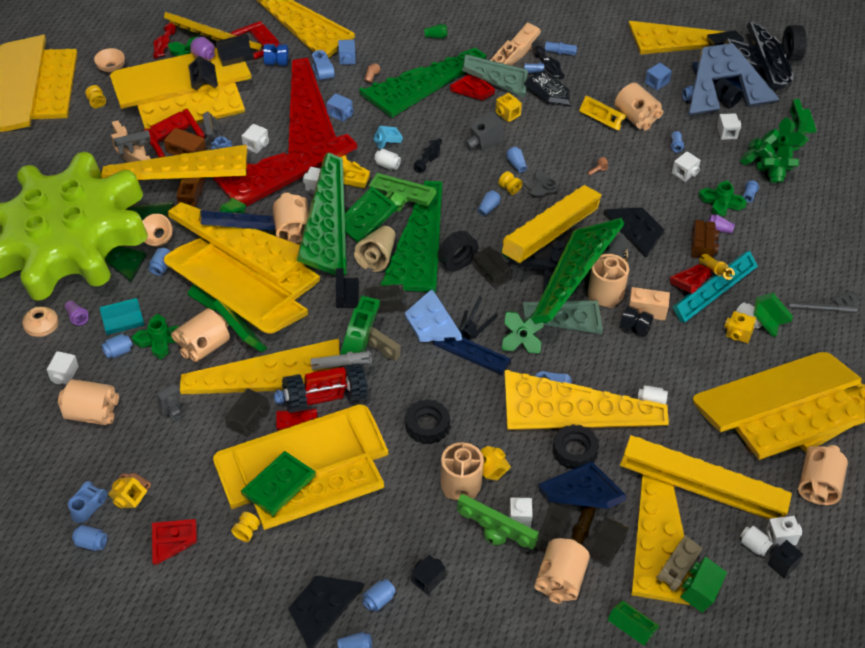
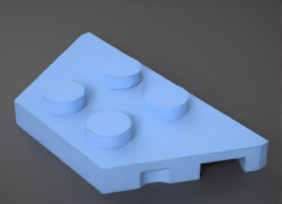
[405,290,462,342]

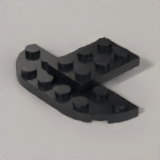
[724,21,793,90]
[508,228,579,296]

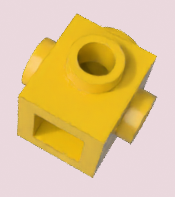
[495,93,522,123]
[724,311,756,343]
[480,446,511,481]
[108,477,147,509]

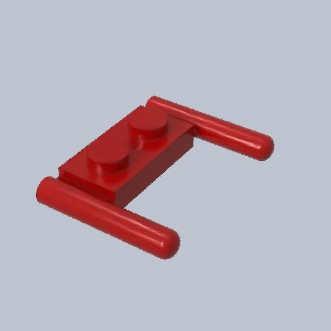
[230,21,281,60]
[143,108,205,158]

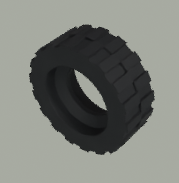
[782,25,807,61]
[437,230,479,272]
[405,399,450,444]
[552,424,599,469]

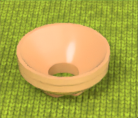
[94,48,125,73]
[143,214,173,247]
[22,307,59,337]

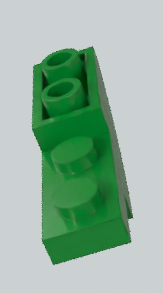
[338,296,380,368]

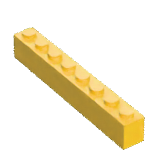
[502,185,602,263]
[620,435,792,520]

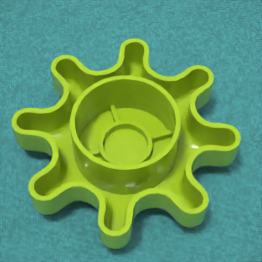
[0,152,148,301]

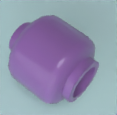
[190,37,215,60]

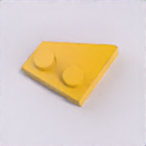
[340,155,370,188]

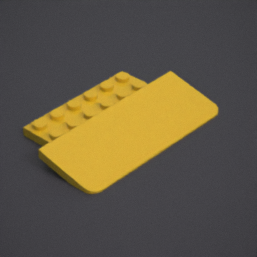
[0,34,78,132]
[110,48,251,129]
[164,238,320,333]
[693,352,865,460]
[213,405,388,530]

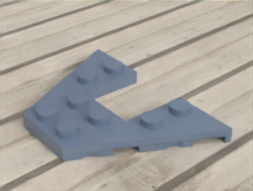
[687,43,779,116]

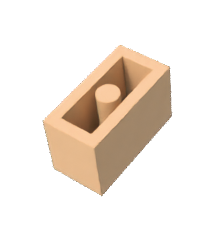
[629,287,670,321]

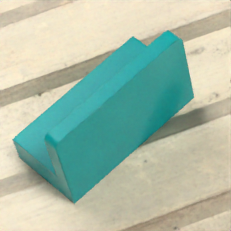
[99,298,145,335]

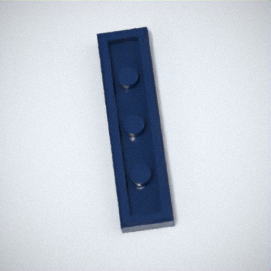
[200,210,275,230]
[433,337,511,375]

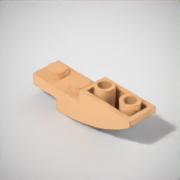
[490,22,541,66]
[111,120,150,163]

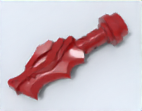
[153,23,176,59]

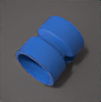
[264,44,289,66]

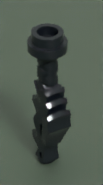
[533,45,565,80]
[413,138,443,173]

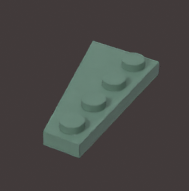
[462,54,528,97]
[522,300,603,335]

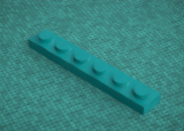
[672,251,758,323]

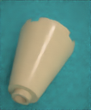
[354,226,396,272]

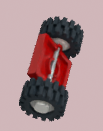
[282,364,368,413]

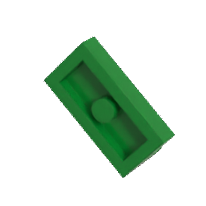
[790,99,817,133]
[754,292,793,337]

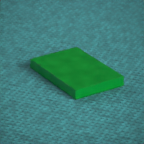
[345,186,398,243]
[213,299,267,352]
[241,451,316,516]

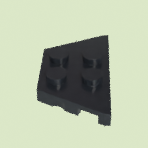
[604,207,664,258]
[288,575,364,648]

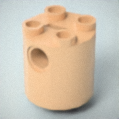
[614,83,663,131]
[272,193,309,244]
[587,254,629,308]
[171,308,230,362]
[58,379,119,425]
[440,442,484,500]
[798,445,848,505]
[534,538,590,604]

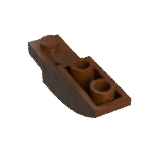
[176,177,206,208]

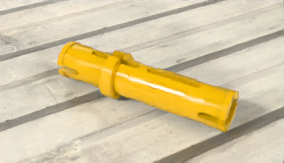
[699,254,735,280]

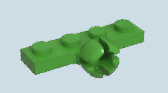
[369,173,437,212]
[457,494,539,550]

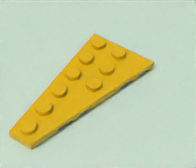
[164,12,262,50]
[628,21,725,54]

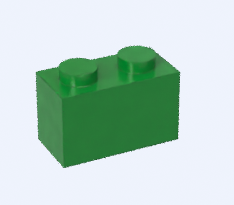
[680,556,727,613]

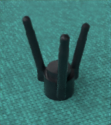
[458,297,498,340]

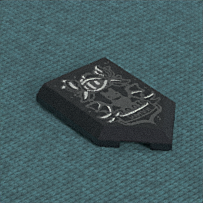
[524,70,571,106]

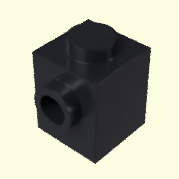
[767,539,804,579]
[411,555,446,595]

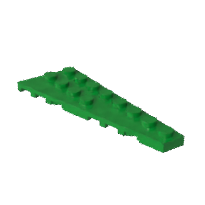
[359,47,487,118]
[297,152,347,276]
[381,181,442,292]
[531,218,624,324]

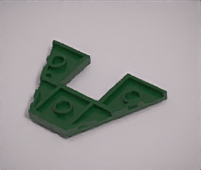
[105,201,174,283]

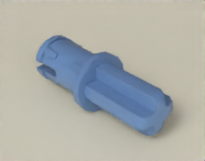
[545,41,577,55]

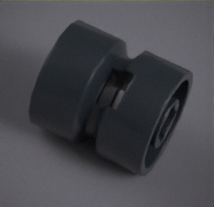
[714,78,743,108]
[619,305,654,338]

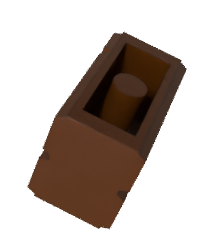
[691,220,719,259]

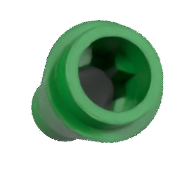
[424,23,448,39]

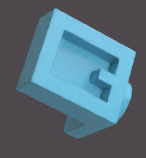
[373,126,403,149]

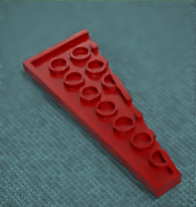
[288,57,336,154]
[212,134,357,206]

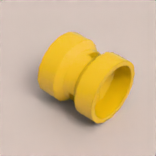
[85,85,106,108]
[498,171,523,195]
[231,512,261,542]

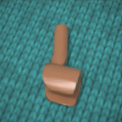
[587,157,608,176]

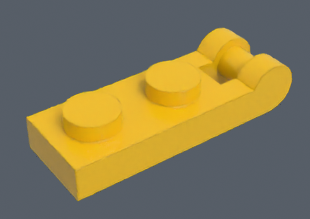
[579,96,626,130]

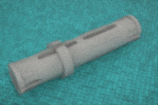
[311,351,372,371]

